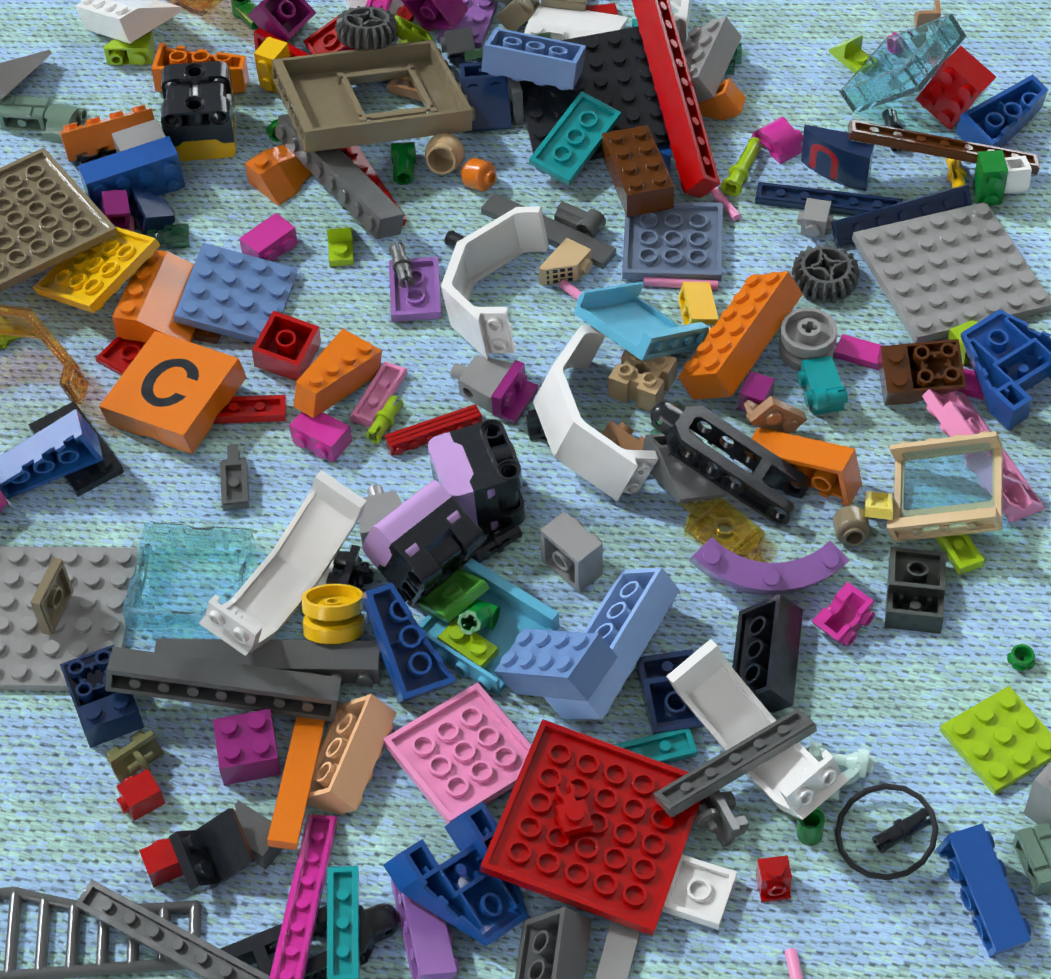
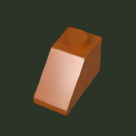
[698,78,746,121]

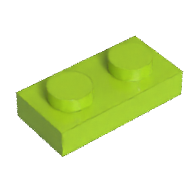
[935,534,985,575]
[437,618,499,669]

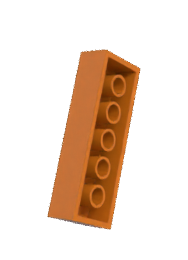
[678,271,803,400]

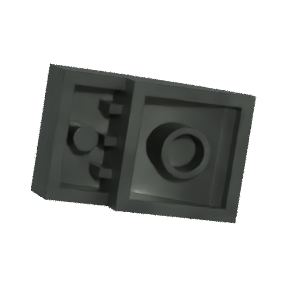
[884,547,946,634]

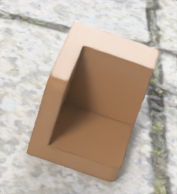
[914,0,941,33]

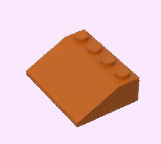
[112,250,195,342]

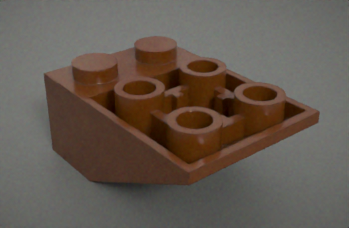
[877,339,966,405]

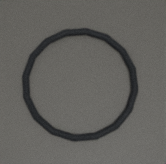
[835,783,939,881]

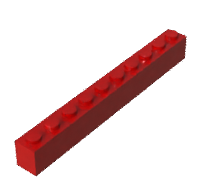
[632,0,721,198]

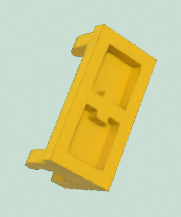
[678,281,719,333]

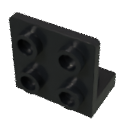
[169,808,255,891]

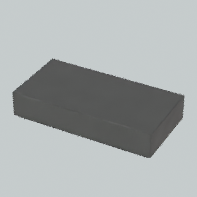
[508,77,524,126]

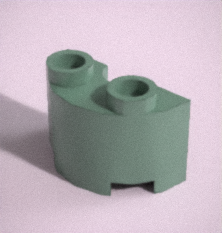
[41,103,87,144]

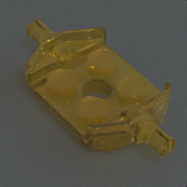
[678,498,768,563]

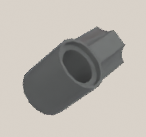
[554,202,606,238]

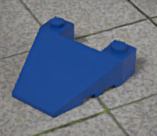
[961,309,1051,430]
[383,801,529,946]

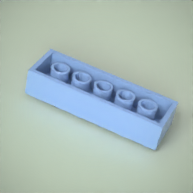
[544,567,680,720]

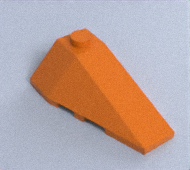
[244,144,312,206]

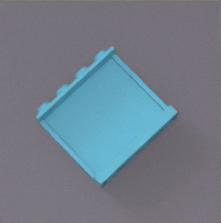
[573,282,709,361]
[419,558,559,696]

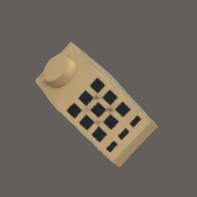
[539,238,593,286]

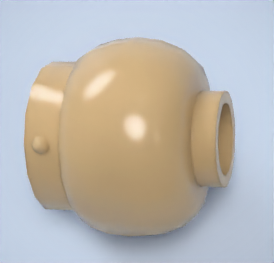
[425,133,465,175]

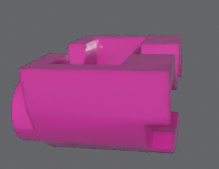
[751,117,803,164]
[812,582,875,646]

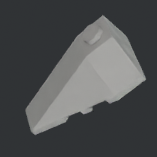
[0,50,52,99]

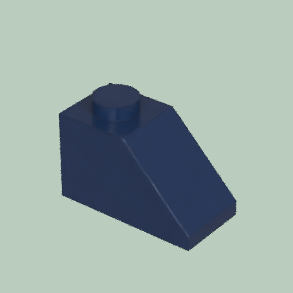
[128,186,175,236]

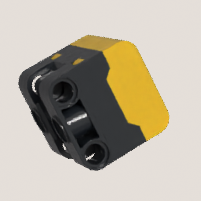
[161,61,236,162]

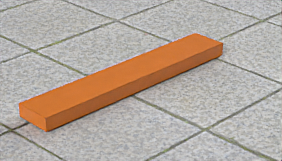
[267,717,326,850]

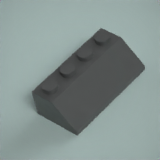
[515,906,592,979]

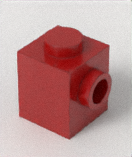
[116,769,166,821]
[139,838,184,888]

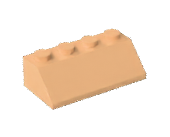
[307,694,397,815]

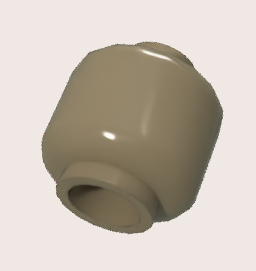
[833,506,871,546]

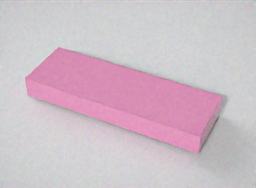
[350,361,408,427]

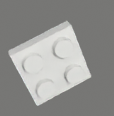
[662,855,737,930]

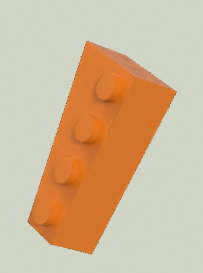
[151,42,249,93]
[59,104,155,162]
[294,328,382,418]
[745,427,862,506]

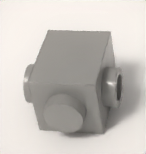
[797,198,834,238]

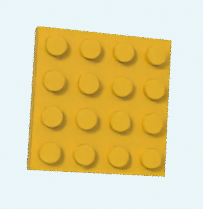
[33,227,161,313]

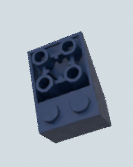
[459,62,512,132]
[60,644,145,748]

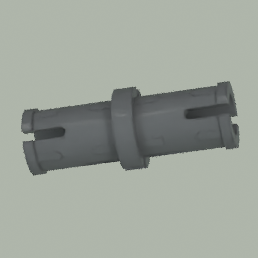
[389,242,415,288]

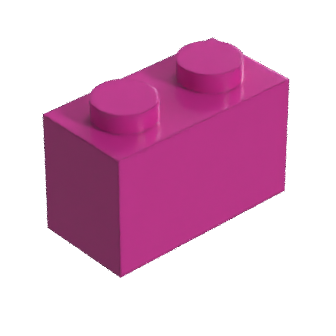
[239,213,298,262]
[289,411,352,462]

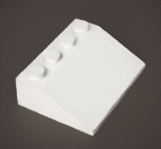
[75,0,183,44]
[524,4,628,39]

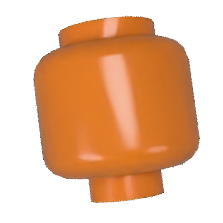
[461,158,497,192]

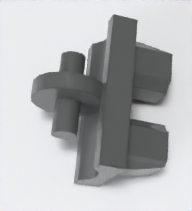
[695,790,749,847]

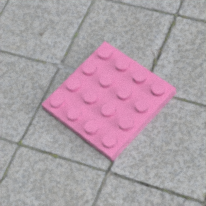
[383,682,531,824]

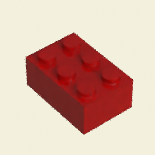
[915,45,996,130]

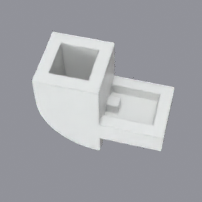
[1004,156,1032,194]

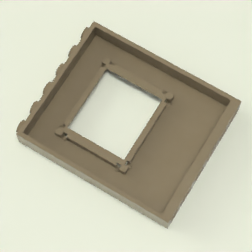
[272,40,475,153]

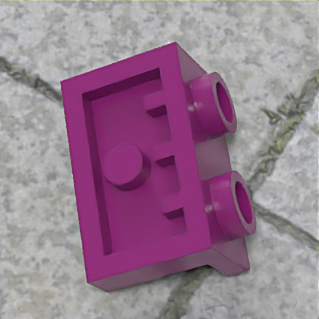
[491,360,538,424]

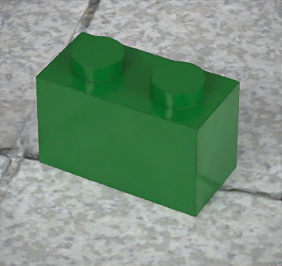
[972,150,1008,206]

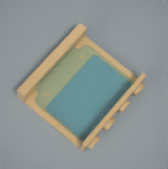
[887,431,1003,541]

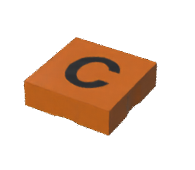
[99,331,247,454]

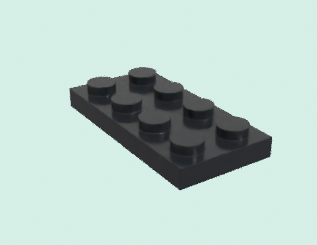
[28,401,124,497]

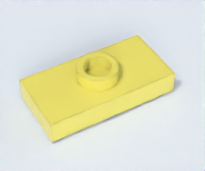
[865,491,893,520]

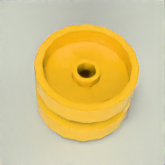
[302,584,364,644]

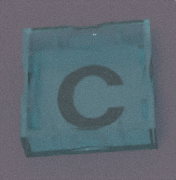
[839,13,967,114]
[122,522,256,636]

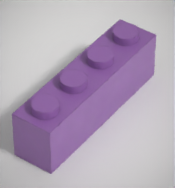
[390,879,459,979]

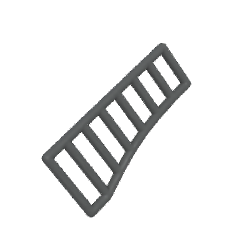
[0,887,201,979]

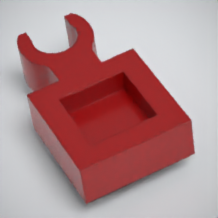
[555,783,593,837]

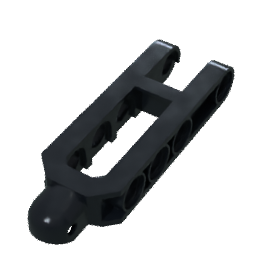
[650,401,810,526]
[220,903,399,979]

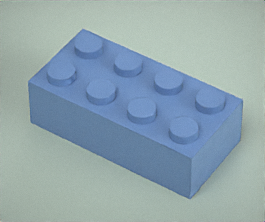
[481,28,586,90]
[494,629,618,701]

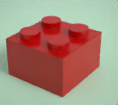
[252,311,321,381]

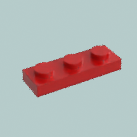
[213,395,287,424]

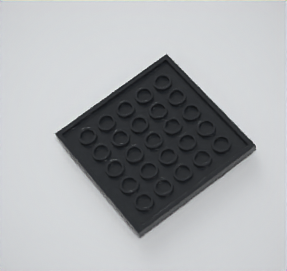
[519,26,670,169]

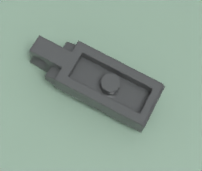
[220,444,250,511]

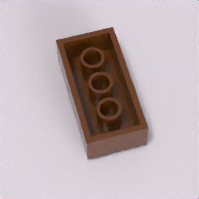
[602,125,674,217]

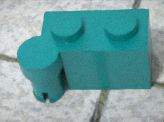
[797,355,848,415]

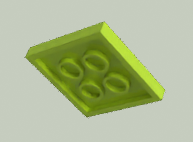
[939,686,1051,795]

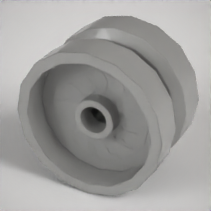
[779,308,837,371]

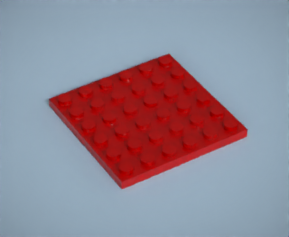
[480,719,701,936]

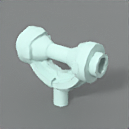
[804,741,874,802]

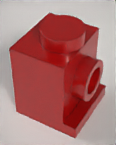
[756,855,792,902]

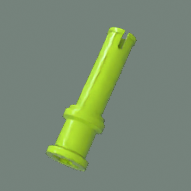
[721,137,763,197]

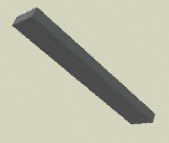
[481,193,616,269]
[653,708,817,818]

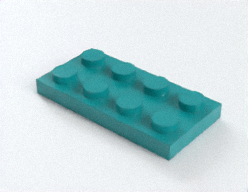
[529,91,621,186]

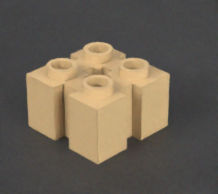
[608,349,677,412]

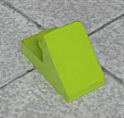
[395,15,436,45]
[829,35,877,77]
[327,227,354,267]

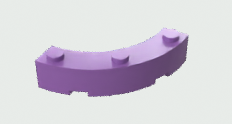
[689,537,850,595]

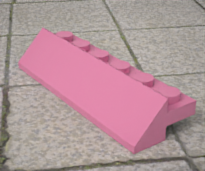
[922,389,1046,523]

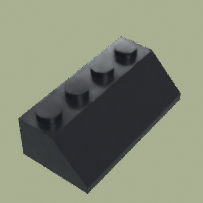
[732,594,803,713]

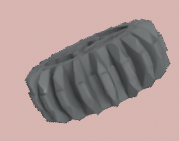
[335,5,397,51]
[791,243,860,303]

